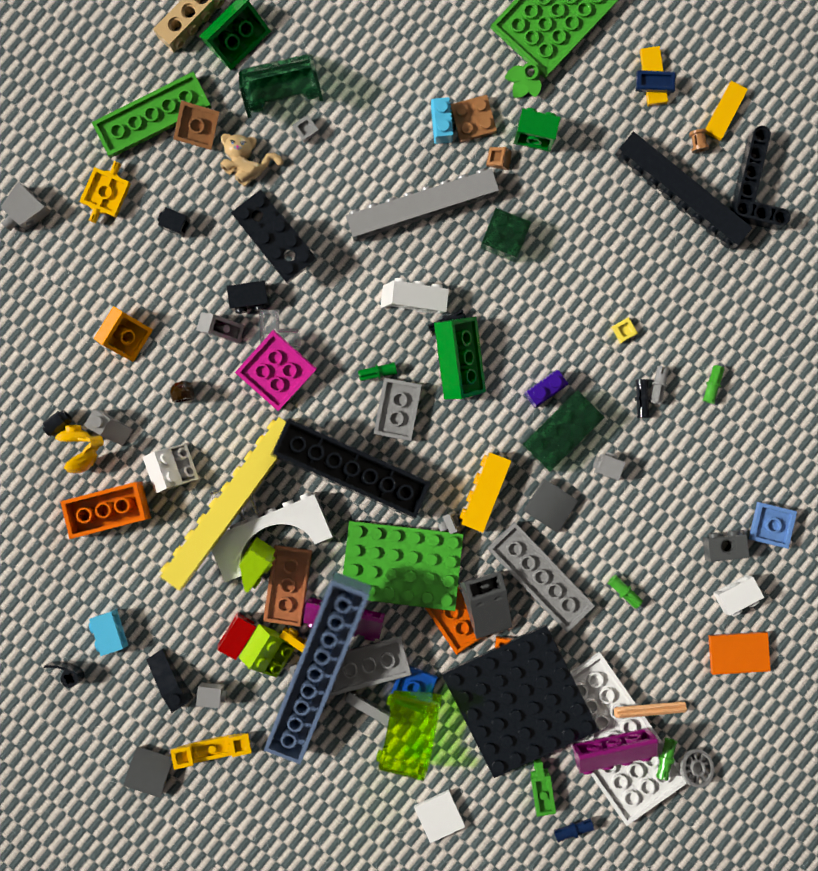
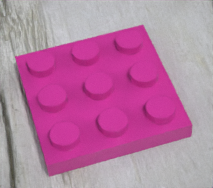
[235,330,317,411]

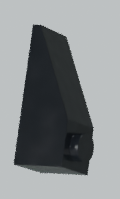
[146,649,193,713]

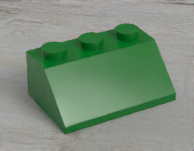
[199,0,271,70]

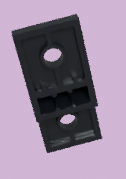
[231,189,317,284]

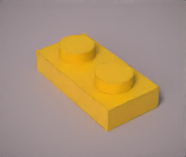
[279,627,307,652]

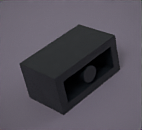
[227,280,270,314]

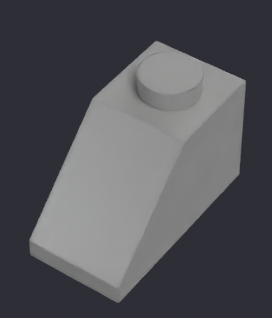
[196,312,244,344]
[84,409,133,446]

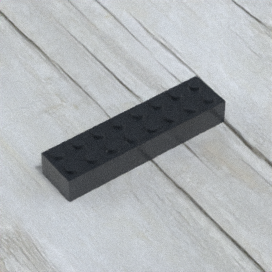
[271,418,431,519]

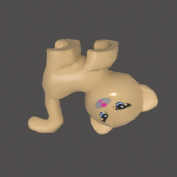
[220,134,284,187]

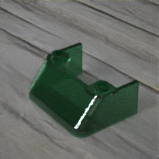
[239,54,323,118]

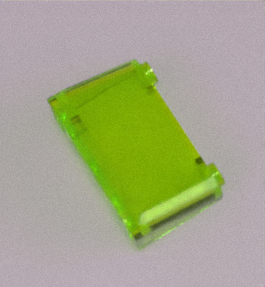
[376,690,443,781]

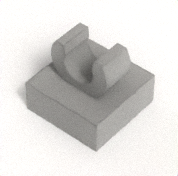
[438,510,462,534]

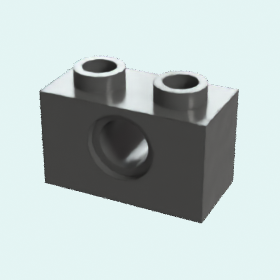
[702,530,749,562]

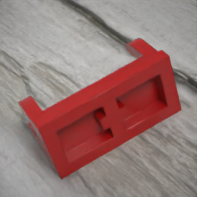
[217,612,256,660]

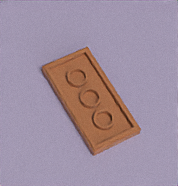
[263,545,313,627]

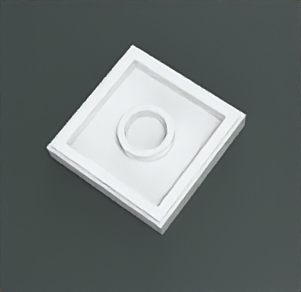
[414,790,465,843]

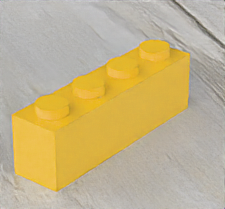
[459,452,511,533]

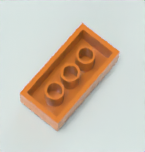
[60,481,151,539]

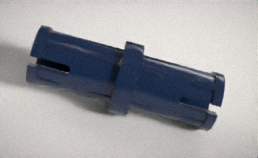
[554,818,595,843]

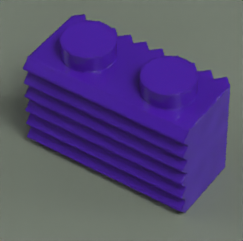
[525,370,569,408]

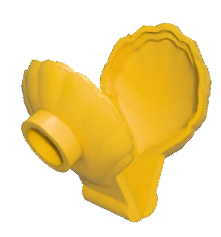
[55,425,104,474]

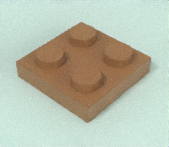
[451,95,497,143]
[173,100,220,150]

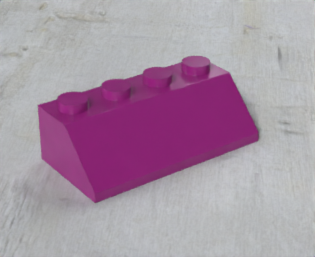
[303,597,385,641]
[572,728,658,774]

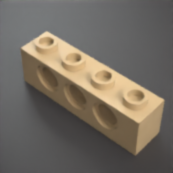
[153,0,225,52]

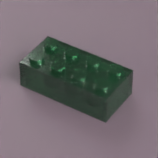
[520,390,605,472]

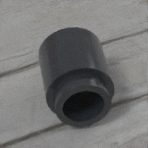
[42,410,73,437]

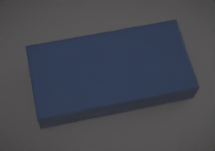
[635,70,676,93]

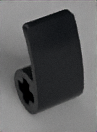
[43,661,85,688]

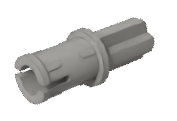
[650,366,669,405]

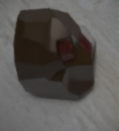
[170,381,195,403]

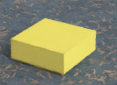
[611,317,638,344]

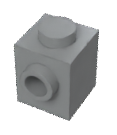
[593,452,626,481]
[196,682,227,709]

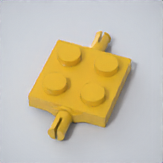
[79,161,131,224]

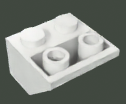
[143,443,199,494]

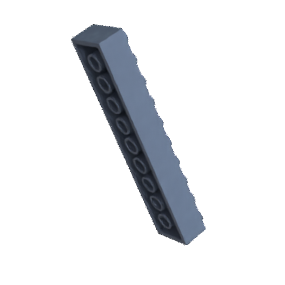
[264,571,372,764]

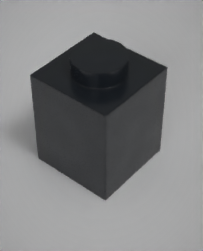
[158,207,191,238]

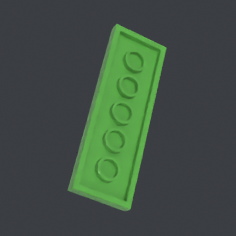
[92,72,212,158]

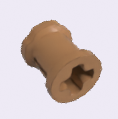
[689,129,709,153]

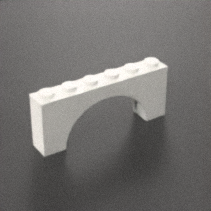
[212,492,334,583]

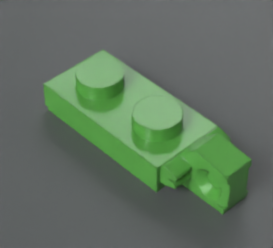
[530,759,556,817]

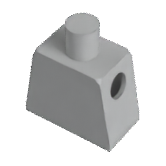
[1,182,51,231]

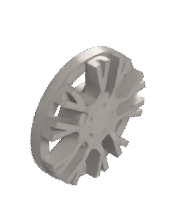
[679,749,714,788]

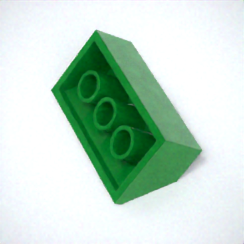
[434,316,486,399]

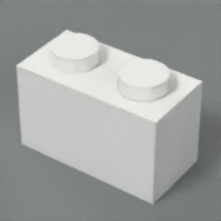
[713,575,764,616]

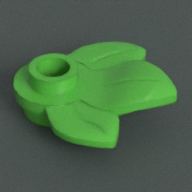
[505,62,542,98]

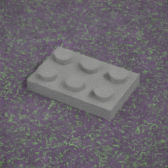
[374,378,422,441]

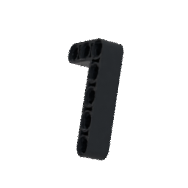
[730,126,791,230]

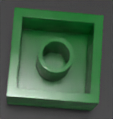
[513,108,560,152]

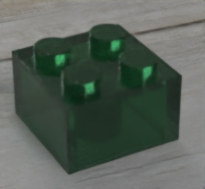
[480,208,531,262]

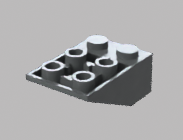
[459,571,512,639]

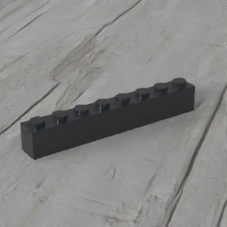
[615,131,752,250]

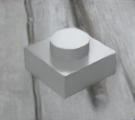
[292,115,319,143]

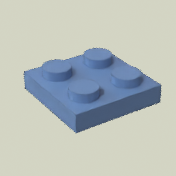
[749,502,797,549]

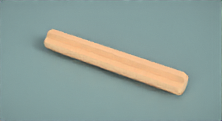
[614,702,687,718]

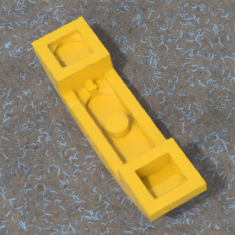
[170,733,252,770]

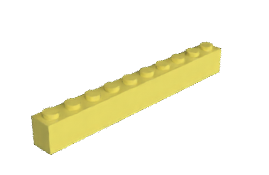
[160,417,286,591]

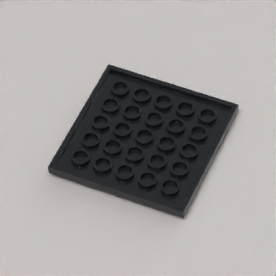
[442,624,599,778]

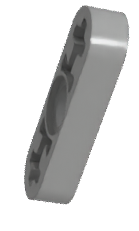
[345,691,398,728]

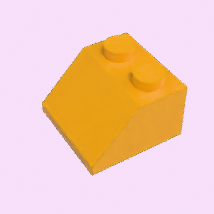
[94,306,153,362]

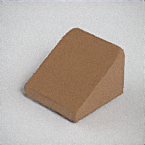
[486,147,512,170]

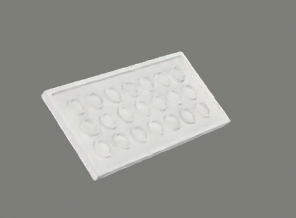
[570,652,687,826]

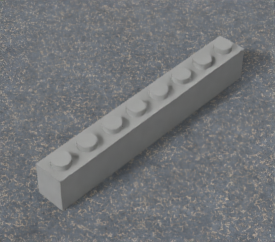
[346,168,499,241]

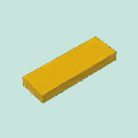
[640,46,668,106]
[705,80,748,141]

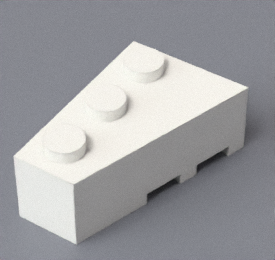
[381,278,449,314]

